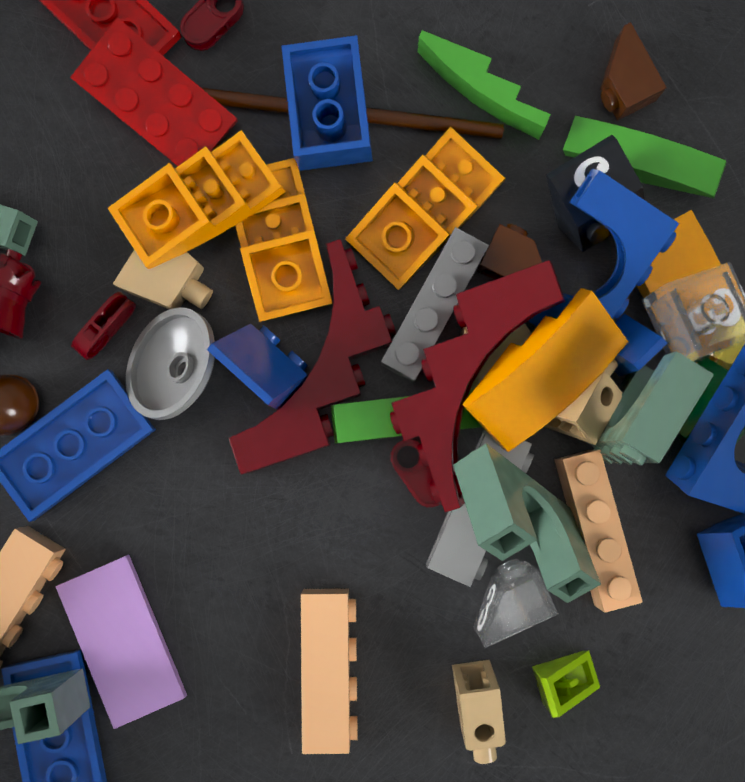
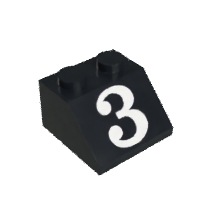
[546,135,645,252]

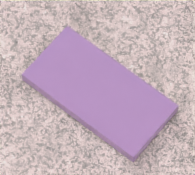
[55,555,187,729]

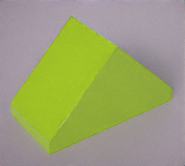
[532,650,600,718]

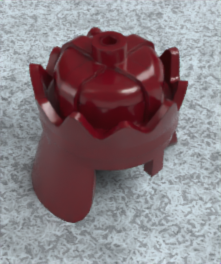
[0,249,41,339]

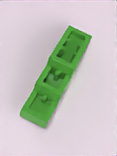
[418,30,551,140]
[563,116,726,198]
[331,390,482,444]

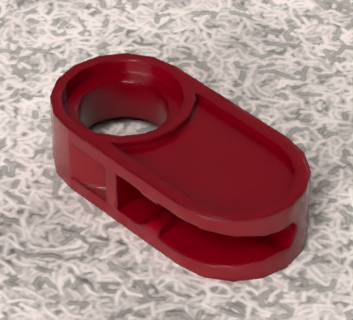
[180,0,244,51]
[71,292,136,360]
[390,439,442,507]

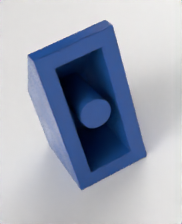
[614,314,668,377]

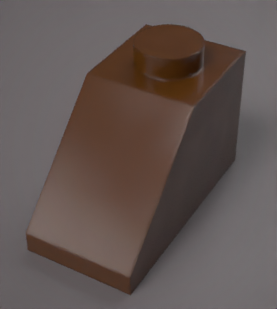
[600,22,667,121]
[476,224,542,280]

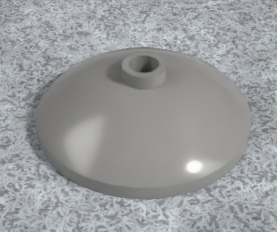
[126,307,215,420]

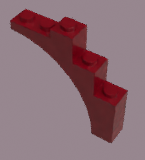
[229,239,396,475]
[390,260,566,512]

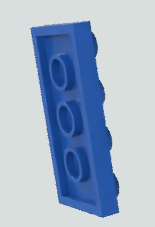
[0,369,156,522]
[1,649,107,782]

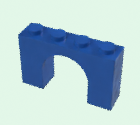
[529,169,679,326]
[665,344,745,514]

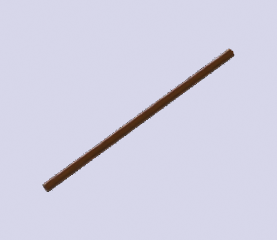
[202,88,504,139]

